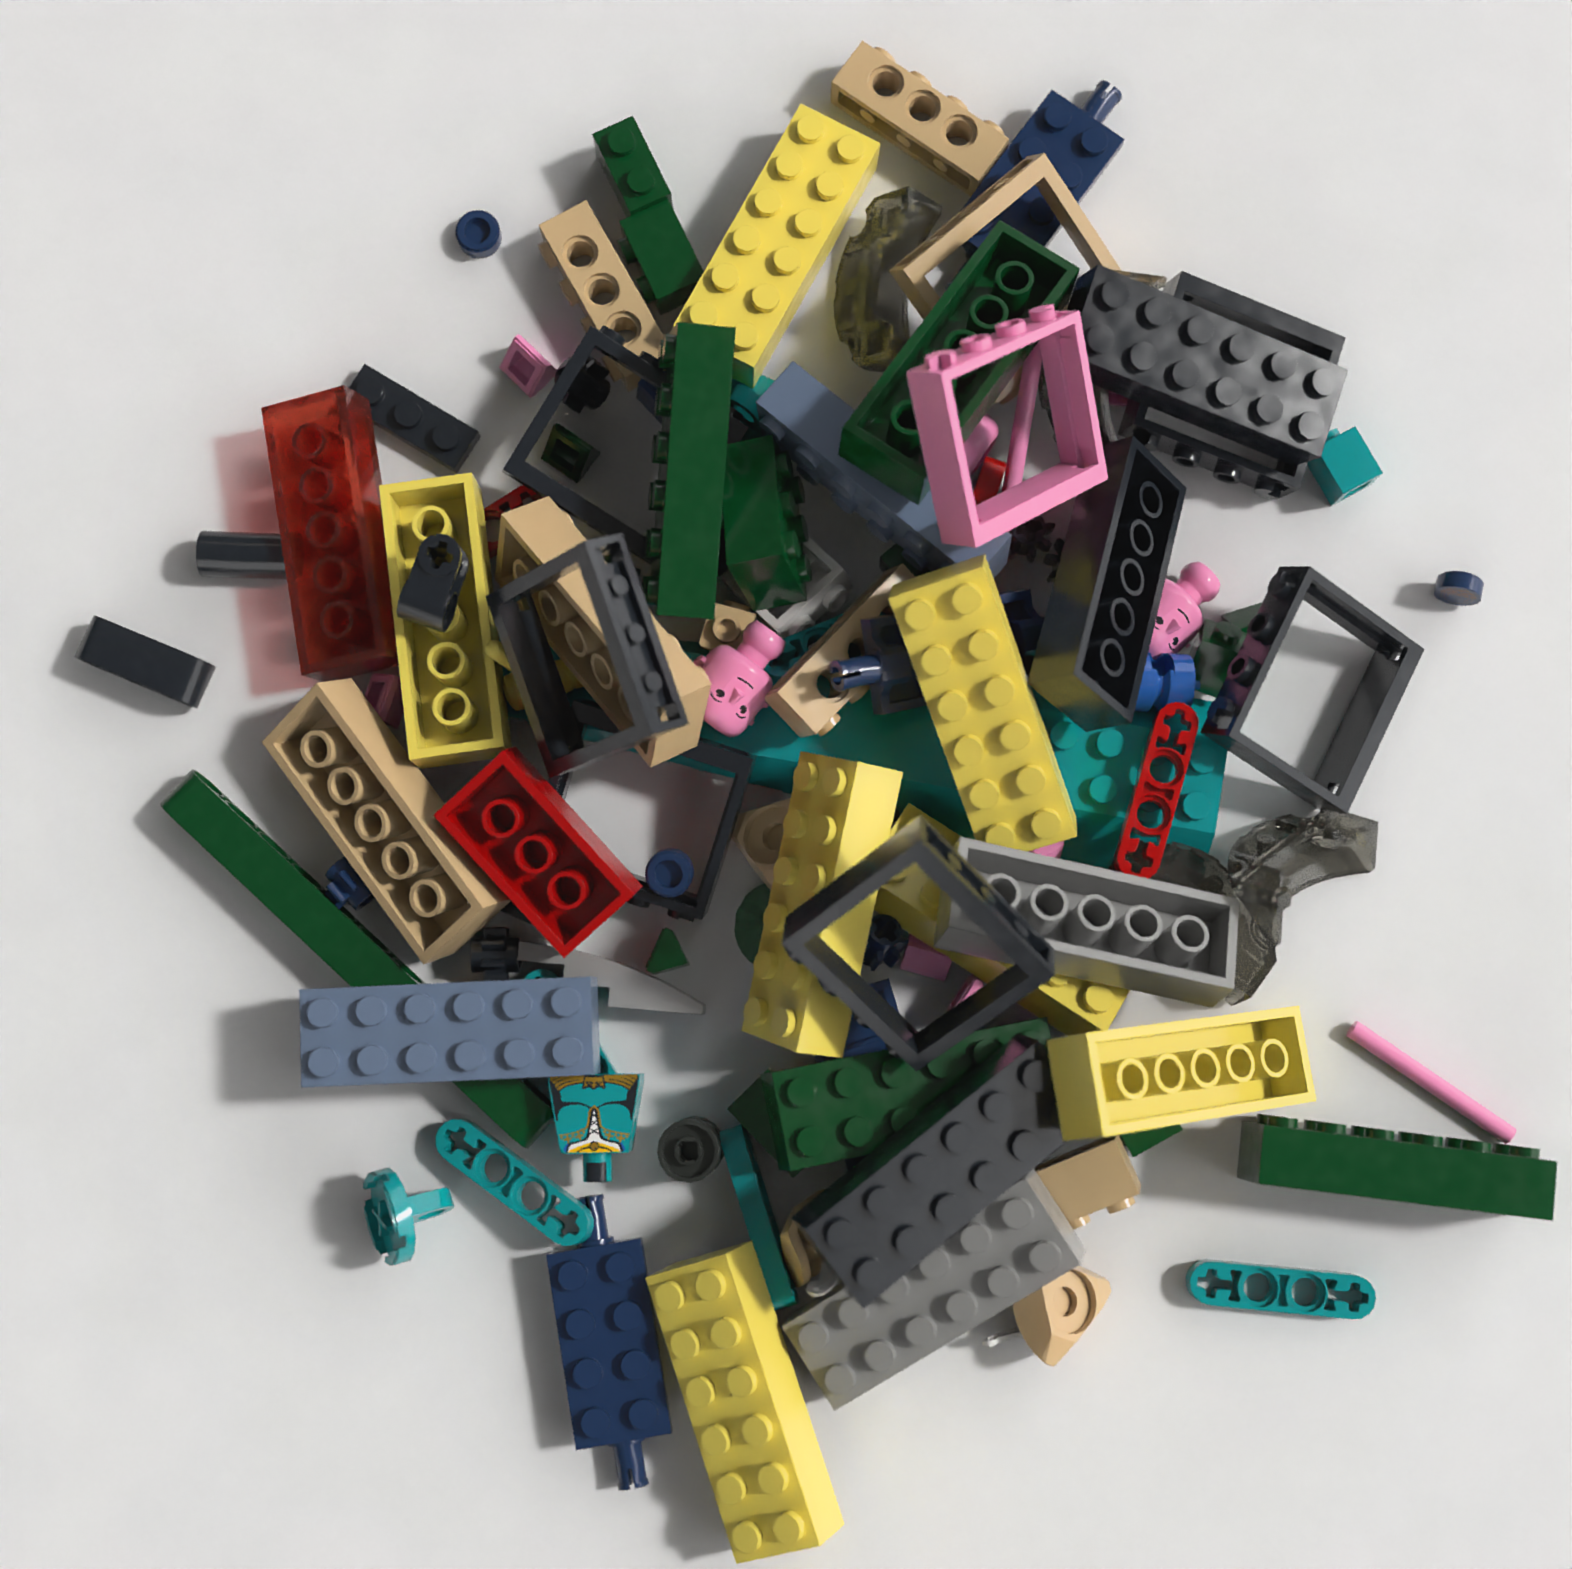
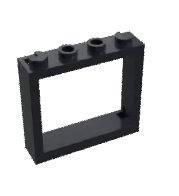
[1117,271,1346,500]
[503,325,749,565]
[485,533,689,778]
[1200,566,1424,814]
[548,698,758,922]
[782,815,1055,1072]

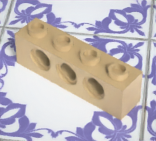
[831,40,1009,196]
[537,200,666,392]
[765,563,915,738]

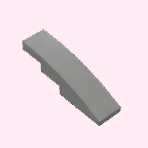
[517,942,706,1015]

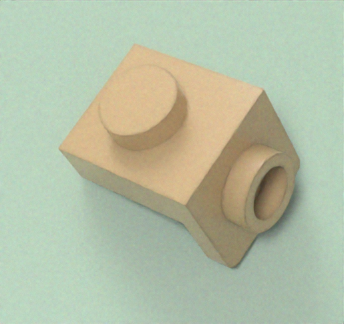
[699,600,757,650]

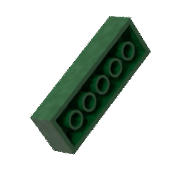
[838,220,1080,505]
[642,322,736,619]
[760,1017,1051,1171]
[1237,1114,1557,1221]

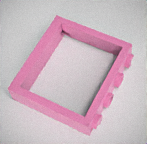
[906,304,1108,548]

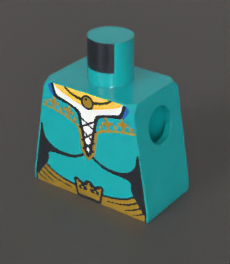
[548,1073,644,1182]

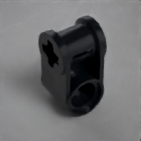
[397,534,469,632]

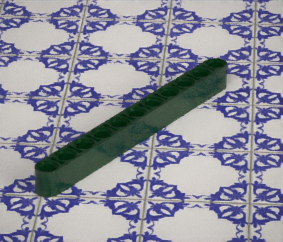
[160,769,554,1149]

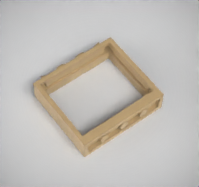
[889,153,1124,405]

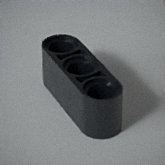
[74,615,216,709]

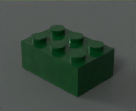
[723,434,812,611]

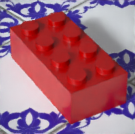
[433,746,643,958]

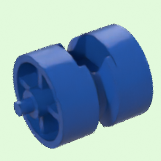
[1134,652,1200,714]

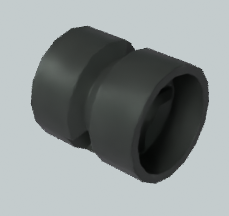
[657,1116,724,1183]

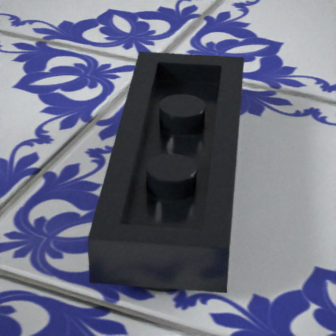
[340,364,481,474]

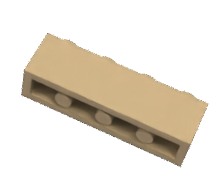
[1034,1134,1141,1230]

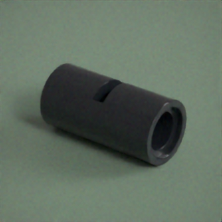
[196,531,299,580]

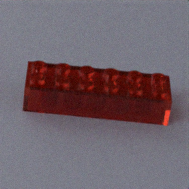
[261,385,399,682]

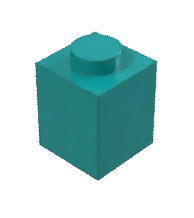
[1307,426,1383,506]

